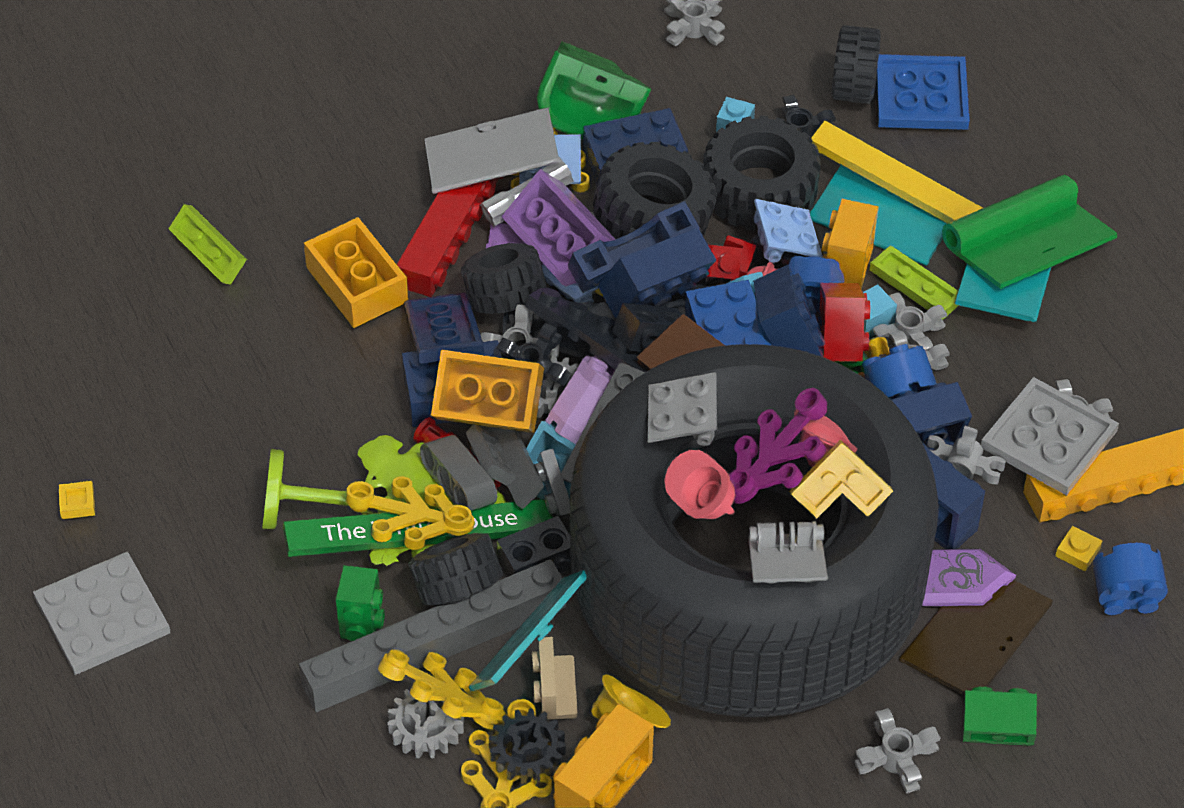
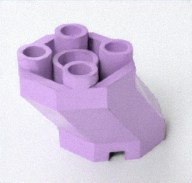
[545,355,615,444]

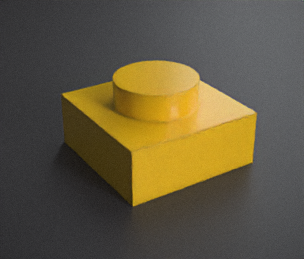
[59,481,95,519]
[1055,526,1102,571]

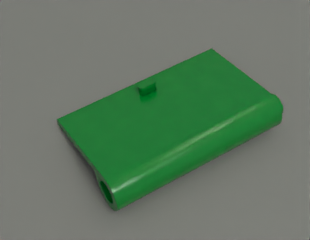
[942,175,1117,289]

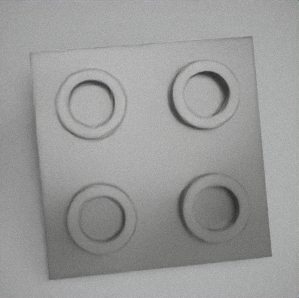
[648,372,717,446]
[748,522,828,583]

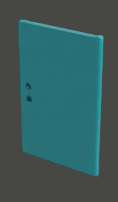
[810,165,946,266]
[955,264,1051,322]
[469,570,587,691]

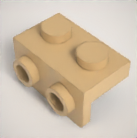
[532,637,577,719]

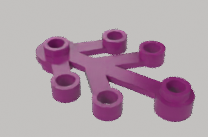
[729,388,827,503]

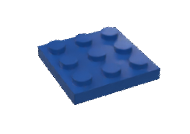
[876,55,970,130]

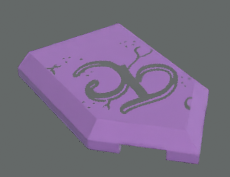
[922,549,1016,606]

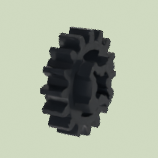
[489,709,566,784]

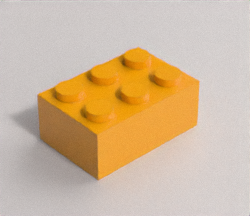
[304,217,408,328]
[431,350,544,433]
[553,703,654,808]

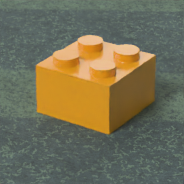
[822,199,879,289]

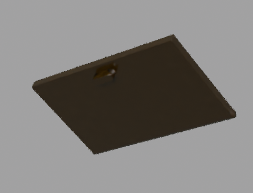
[899,580,1053,696]

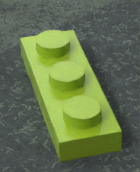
[169,204,247,285]
[870,245,959,320]

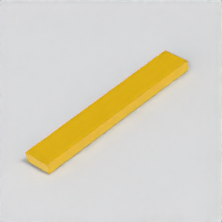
[811,121,982,223]

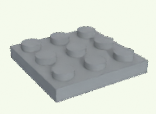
[981,377,1119,496]
[33,551,170,675]

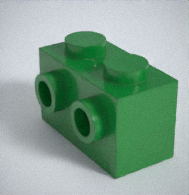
[336,565,385,641]
[963,687,1037,746]

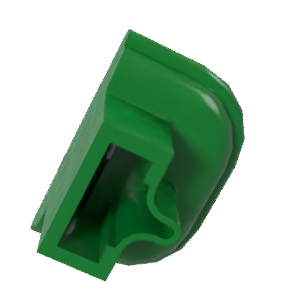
[537,41,652,140]

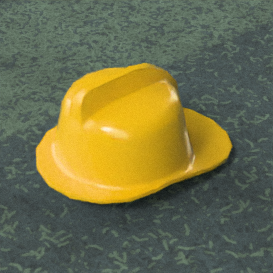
[591,675,671,728]

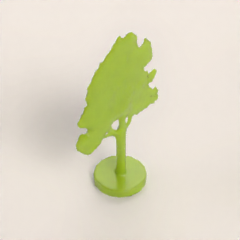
[262,435,509,566]

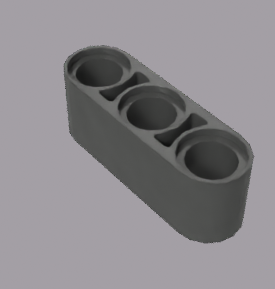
[420,435,497,511]

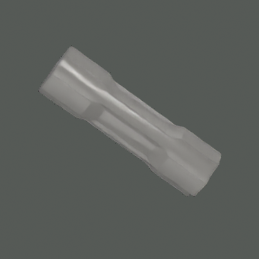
[480,158,574,227]

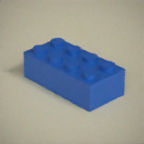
[685,280,771,346]

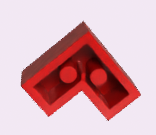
[819,283,870,361]

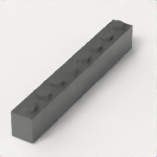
[299,559,566,712]

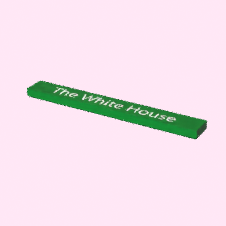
[283,500,553,557]

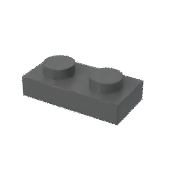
[534,449,570,521]

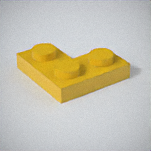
[790,440,893,518]

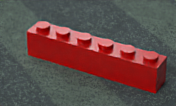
[397,176,504,297]

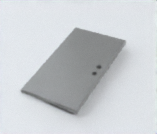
[424,108,561,194]

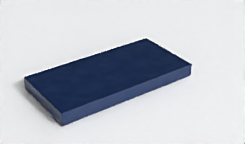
[404,292,485,364]

